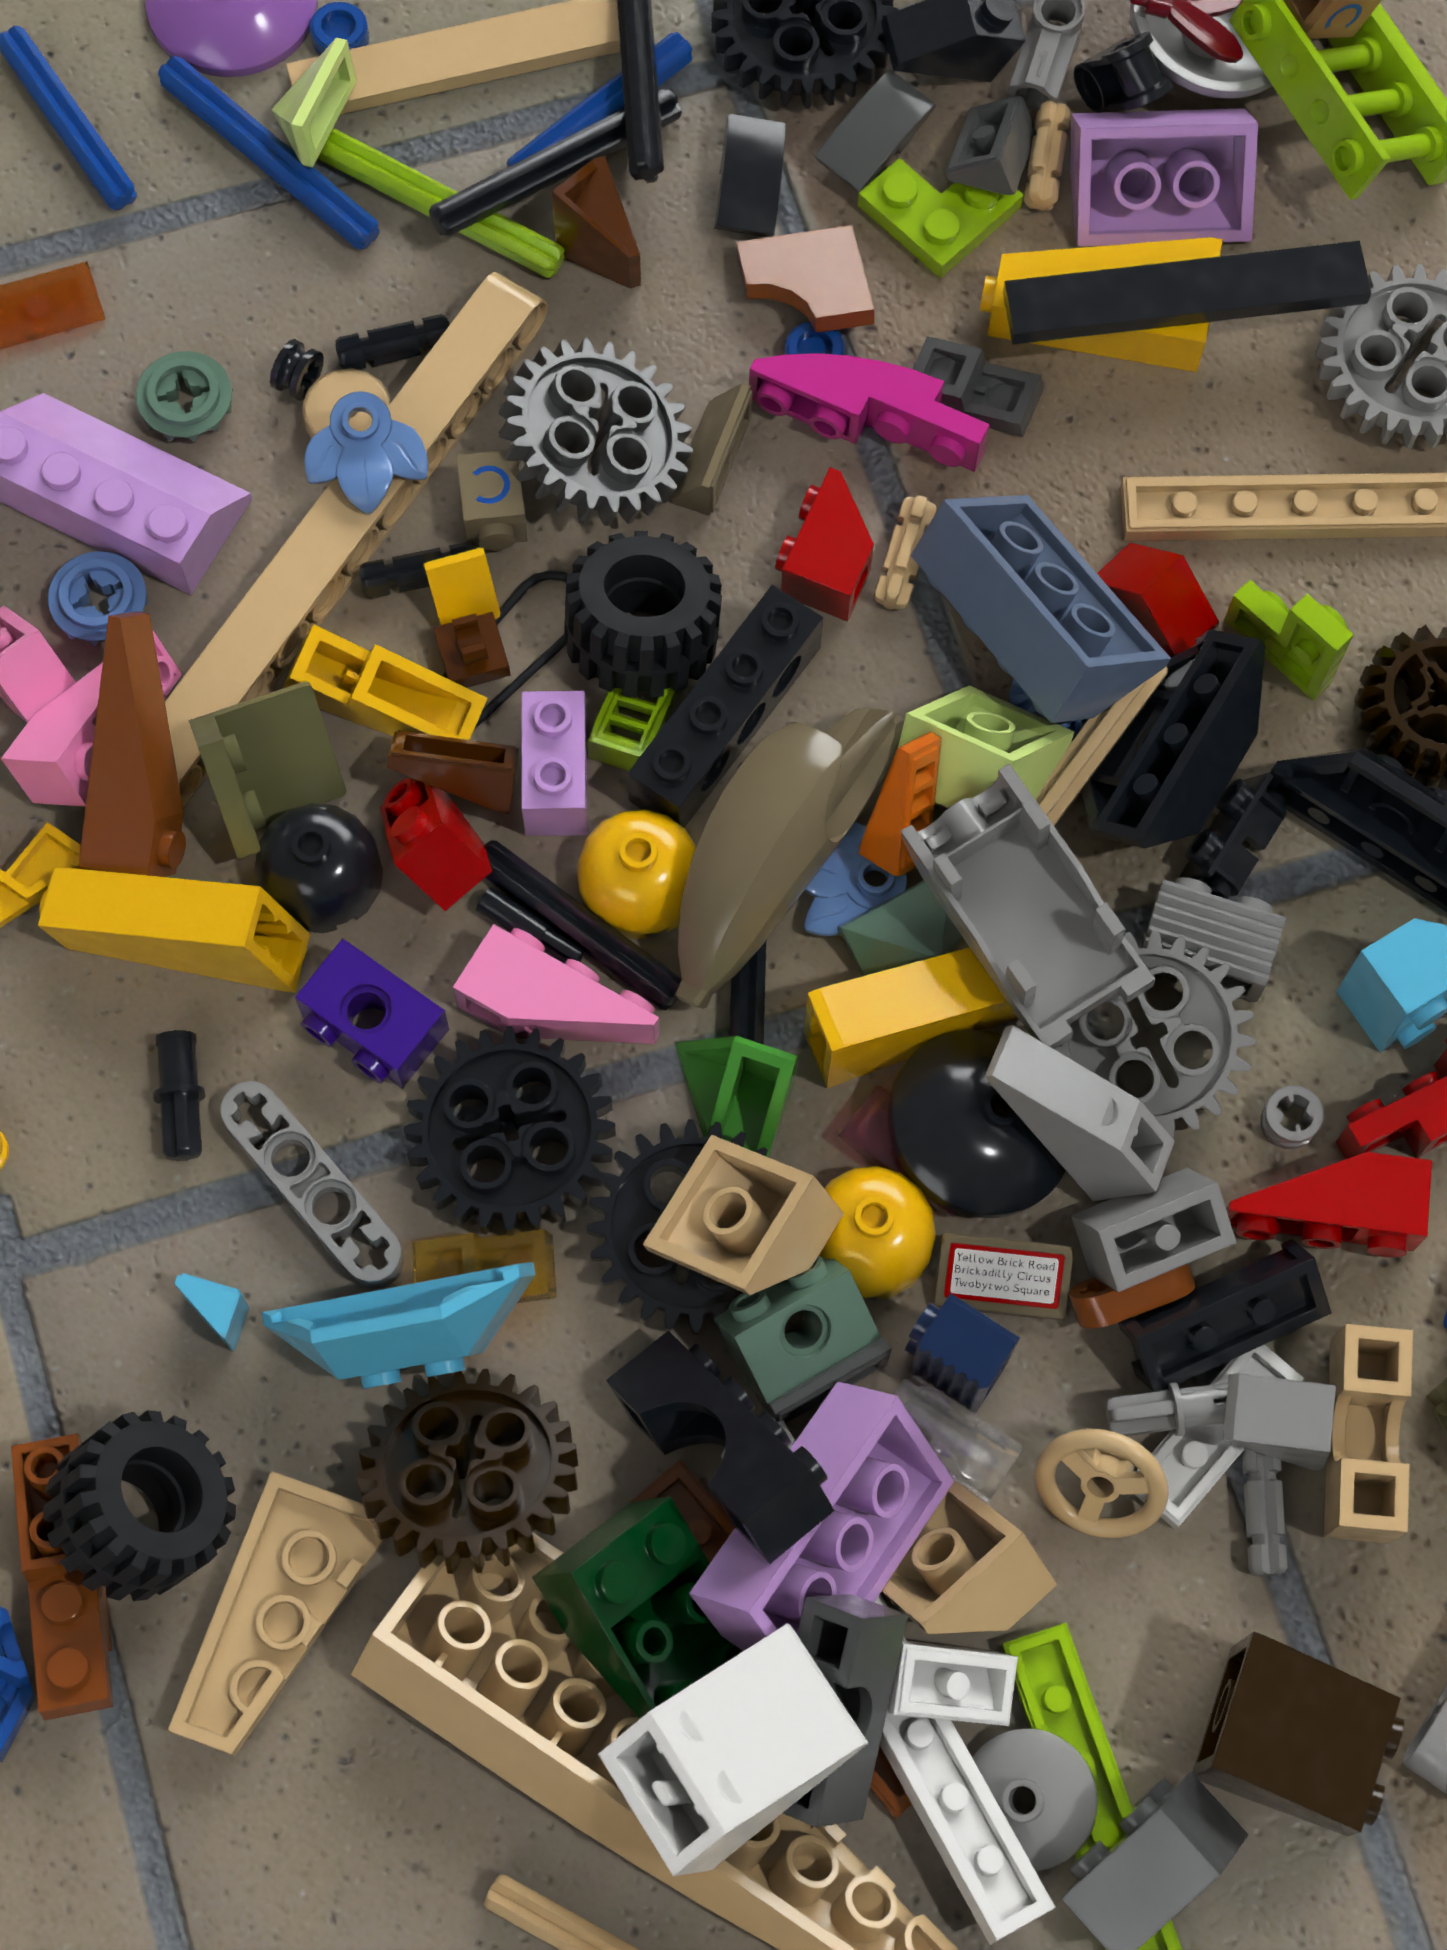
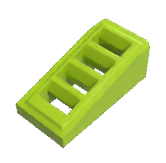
[587,688,678,771]

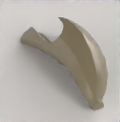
[674,708,905,1009]

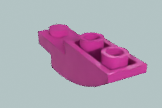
[749,353,990,472]

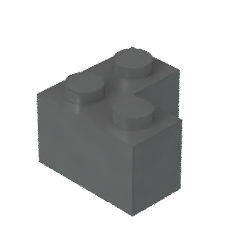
[1061,1771,1249,1950]

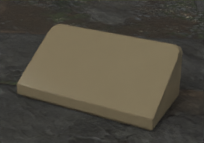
[670,383,753,516]

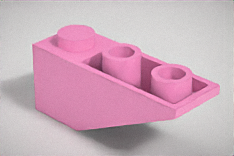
[1,631,182,807]
[453,924,660,1044]

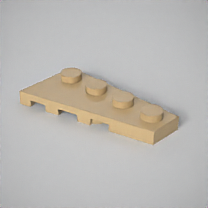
[167,1471,386,1756]

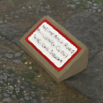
[934,1233,1074,1321]

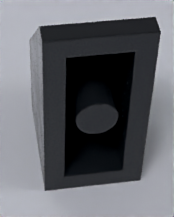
[881,0,1026,82]

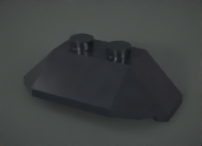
[1082,629,1265,848]
[1267,747,1447,912]

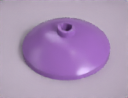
[145,0,318,77]

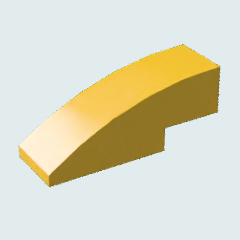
[282,624,488,740]

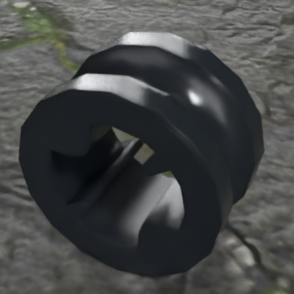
[270,339,324,401]

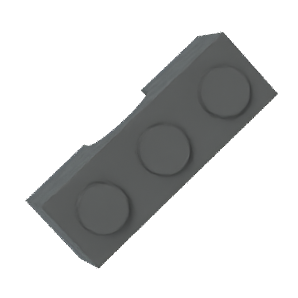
[783,1594,908,1828]

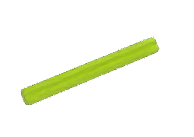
[317,127,565,278]

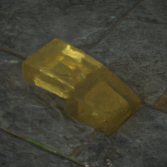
[412,1229,557,1303]

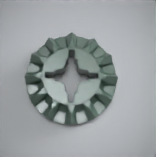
[136,351,233,442]

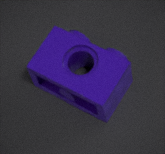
[295,938,450,1088]

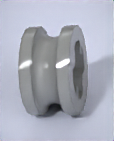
[1261,1085,1324,1149]

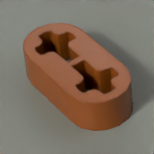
[1069,1263,1196,1329]

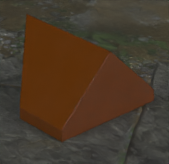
[552,156,641,288]

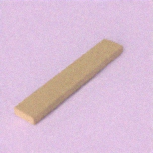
[286,0,621,115]
[1120,473,1447,541]

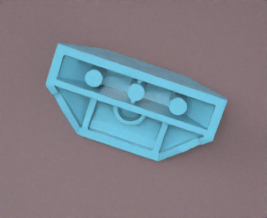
[261,1262,535,1389]

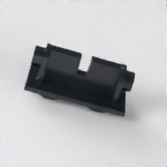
[1178,772,1288,899]

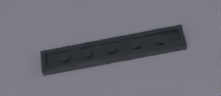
[1003,241,1371,345]

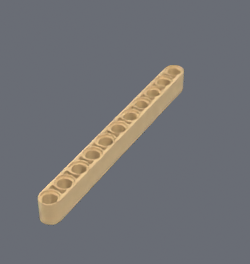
[165,272,548,808]

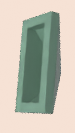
[838,880,963,976]

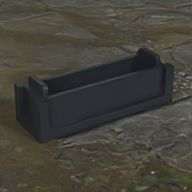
[1118,1239,1332,1392]

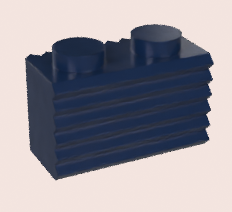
[905,1294,1020,1414]

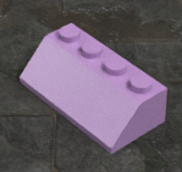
[0,393,252,595]
[689,1381,954,1651]

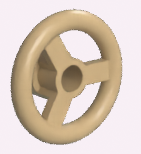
[1035,1429,1168,1538]

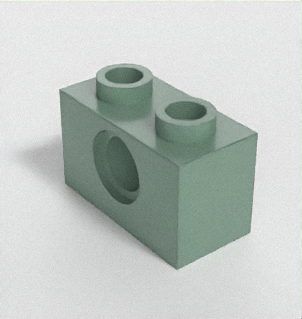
[713,1256,881,1404]

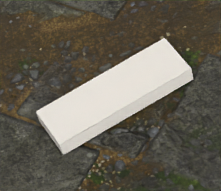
[1134,1345,1304,1530]

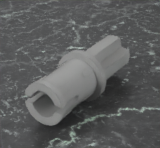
[1106,1382,1228,1436]

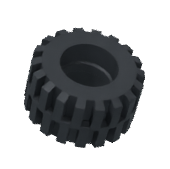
[564,531,722,698]
[43,1410,236,1602]

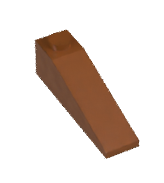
[79,611,186,877]

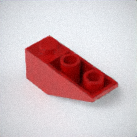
[1226,1152,1432,1258]

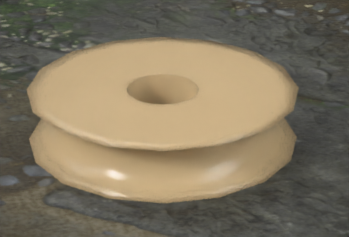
[302,368,391,438]

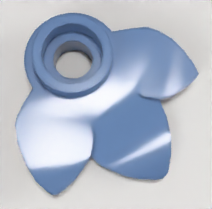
[305,391,428,514]
[804,821,907,936]

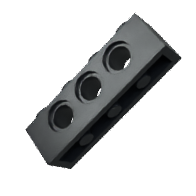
[628,585,823,828]

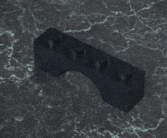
[606,1331,835,1564]

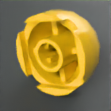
[577,809,696,939]
[819,1166,936,1300]

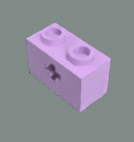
[522,691,588,836]

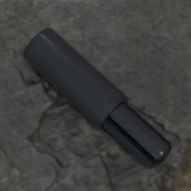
[476,887,584,964]

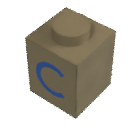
[456,449,528,550]

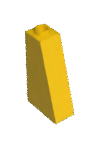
[979,237,1223,372]
[38,867,311,993]
[803,947,1018,1089]

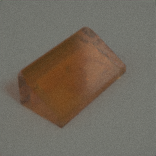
[0,261,106,349]

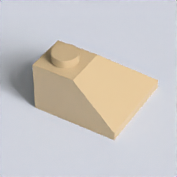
[642,1135,844,1295]
[881,1479,1057,1634]

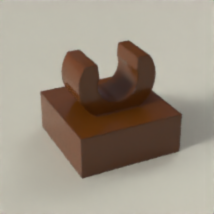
[433,612,511,688]

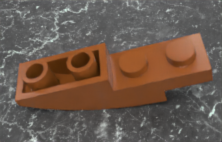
[11,1433,113,1721]

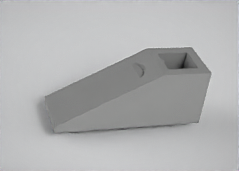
[985,1026,1175,1201]

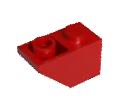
[775,467,874,622]
[379,778,492,911]

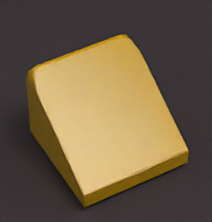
[424,548,501,625]

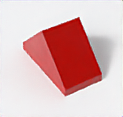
[1097,542,1219,658]

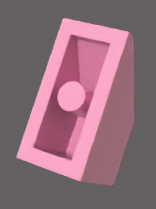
[0,605,76,723]

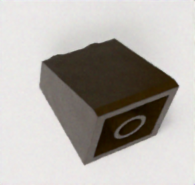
[1192,1632,1404,1836]

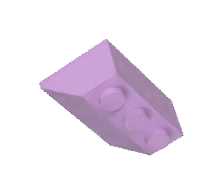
[1070,108,1258,247]

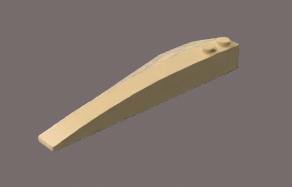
[351,1501,959,1950]

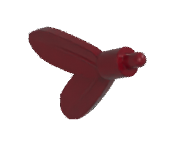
[1130,0,1243,63]

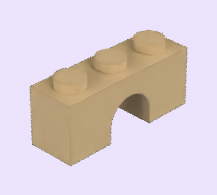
[1324,1324,1413,1544]

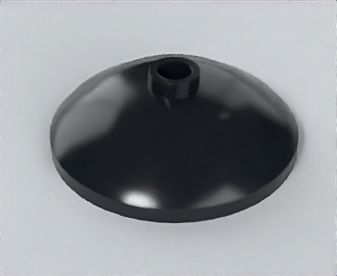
[888,1029,1066,1218]

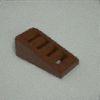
[387,730,519,814]

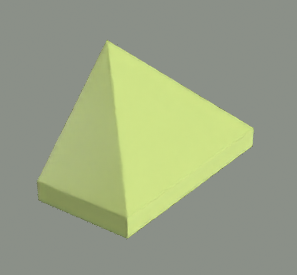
[271,37,357,168]

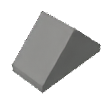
[1223,1373,1336,1470]

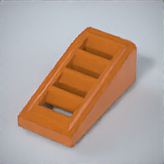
[858,732,941,876]

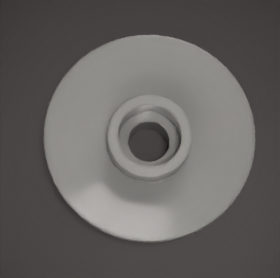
[972,1729,1098,1871]

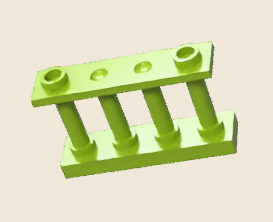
[1228,0,1447,200]

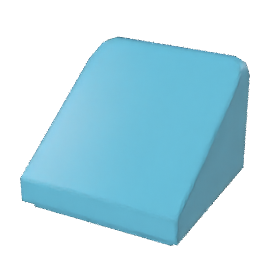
[174,1273,250,1351]

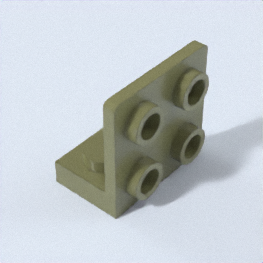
[189,681,346,859]

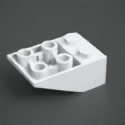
[598,1624,868,1876]

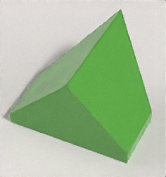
[674,1036,798,1157]

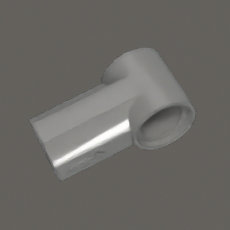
[1008,0,1085,112]

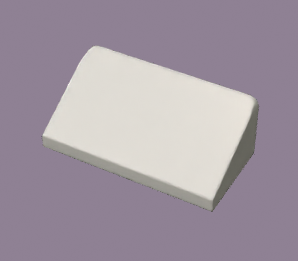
[888,1640,1018,1726]

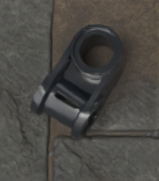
[1073,32,1173,113]

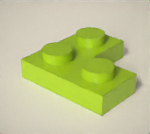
[857,157,1024,279]
[1224,580,1354,701]

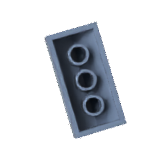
[911,495,1171,723]

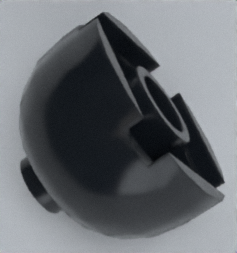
[255,803,383,933]

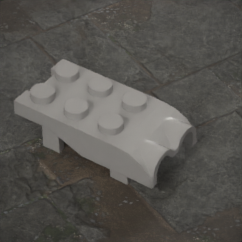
[901,764,1155,1049]

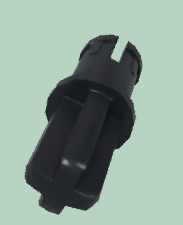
[153,1030,206,1161]

